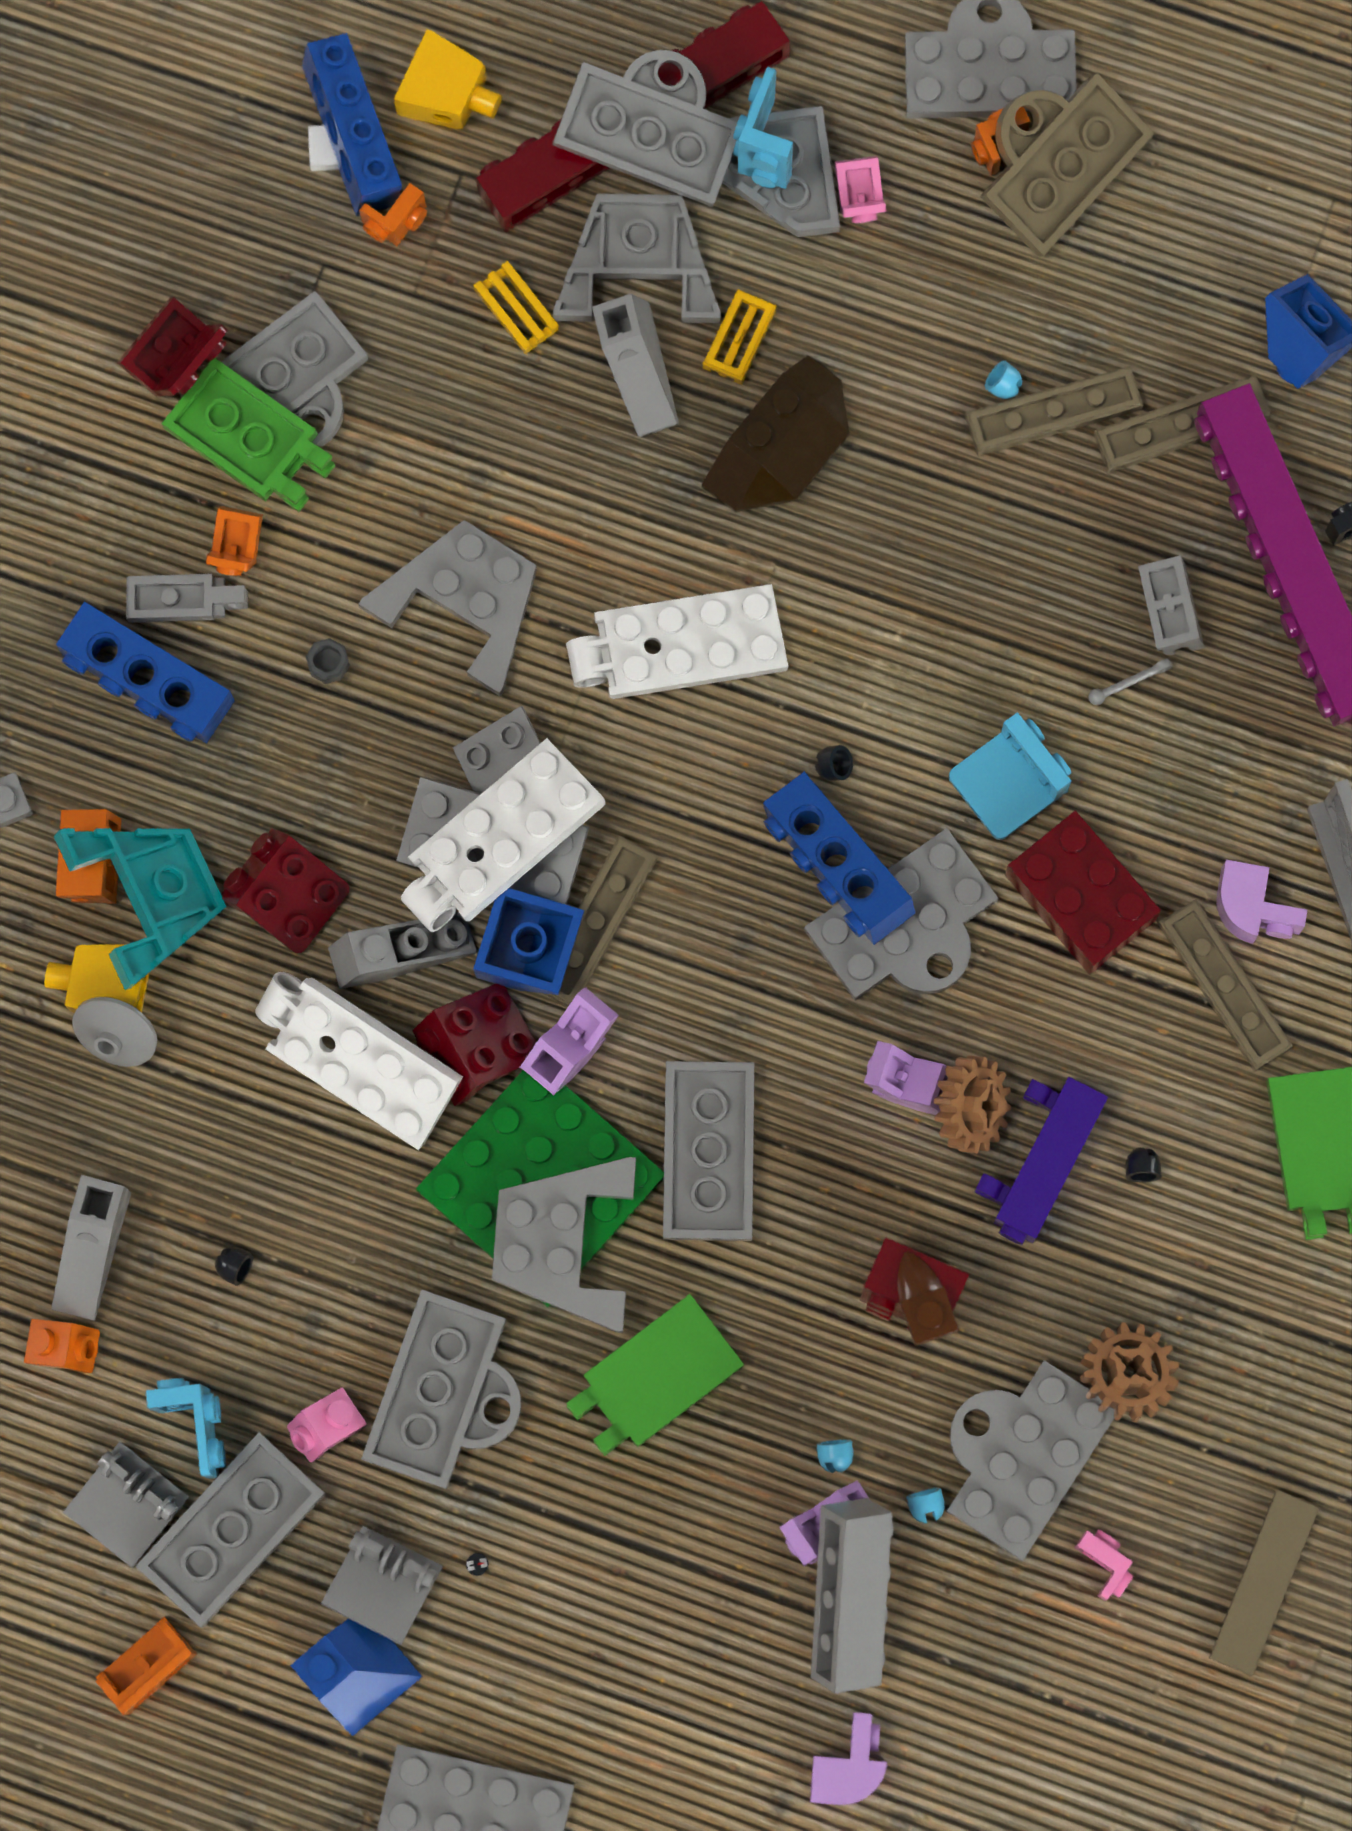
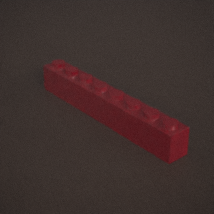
[476,1,790,233]

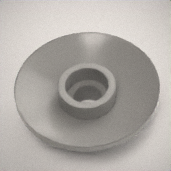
[72,997,157,1067]

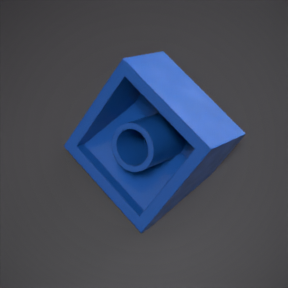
[473,888,584,995]

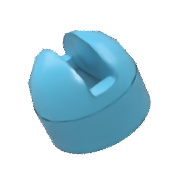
[985,361,1023,399]
[816,1439,853,1473]
[906,1488,945,1524]

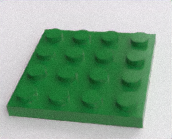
[416,1070,664,1308]

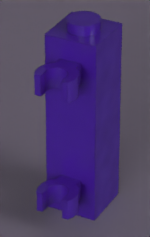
[975,1077,1108,1245]

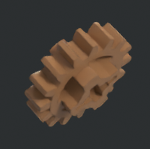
[934,1055,1011,1153]
[1080,1322,1179,1422]

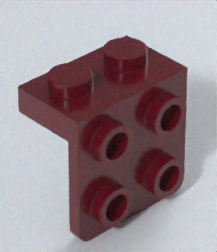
[117,297,228,397]
[221,828,350,953]
[412,984,537,1106]

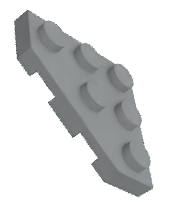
[722,106,840,237]

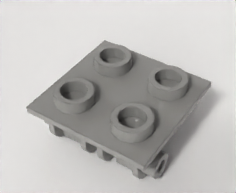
[453,706,541,794]
[63,1441,189,1568]
[321,1526,443,1645]

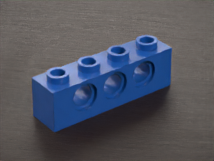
[302,33,402,216]
[56,601,235,744]
[763,771,916,945]

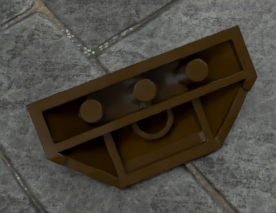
[701,355,849,513]

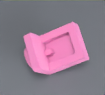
[834,156,886,223]
[287,1387,367,1463]
[1074,1529,1134,1601]

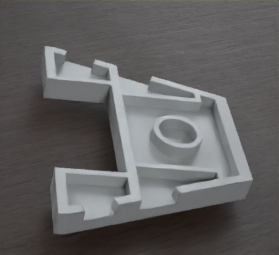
[553,194,720,323]
[359,520,537,696]
[492,1157,636,1333]

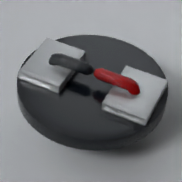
[466,1553,489,1576]

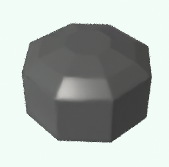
[306,638,350,684]

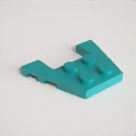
[54,828,227,990]

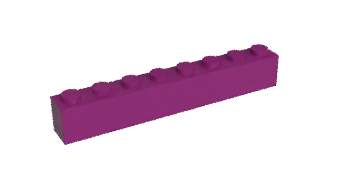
[1194,383,1352,727]

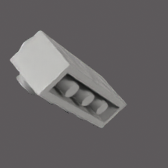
[811,1498,893,1694]

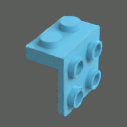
[733,67,793,189]
[949,712,1072,840]
[146,1378,226,1479]

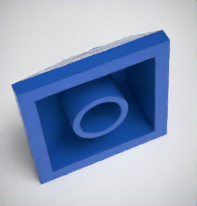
[1265,274,1352,389]
[290,1618,422,1736]

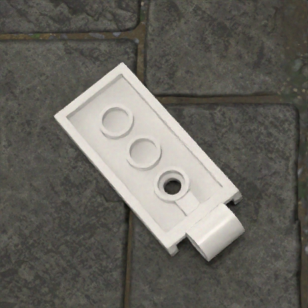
[566,584,788,699]
[401,738,606,932]
[255,972,463,1150]

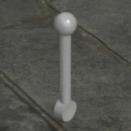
[1088,658,1173,705]

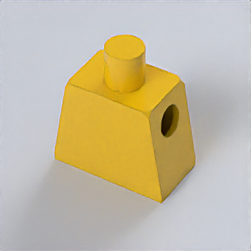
[394,29,502,130]
[44,944,149,1013]

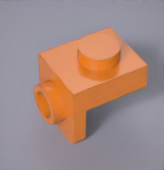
[971,107,1030,176]
[359,183,427,246]
[206,506,263,576]
[24,1319,100,1373]

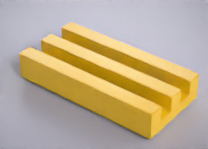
[473,260,559,354]
[703,289,777,385]

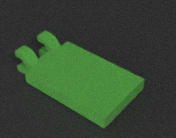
[161,358,336,512]
[1266,1067,1352,1241]
[566,1294,744,1457]

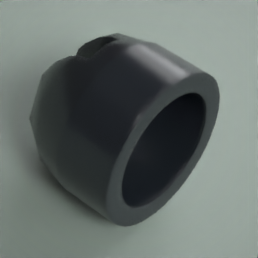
[815,745,853,781]
[1125,1147,1162,1183]
[215,1247,253,1286]

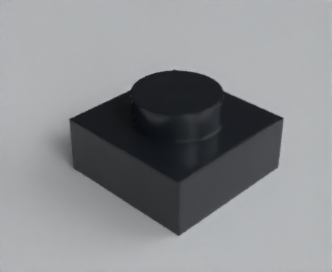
[1325,502,1352,546]

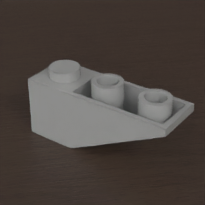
[592,293,679,437]
[328,912,477,989]
[51,1175,131,1321]

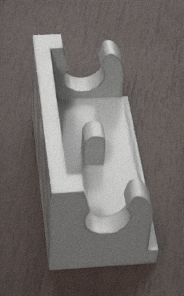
[1138,555,1205,655]

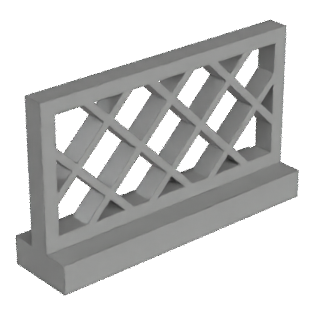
[1307,779,1352,942]

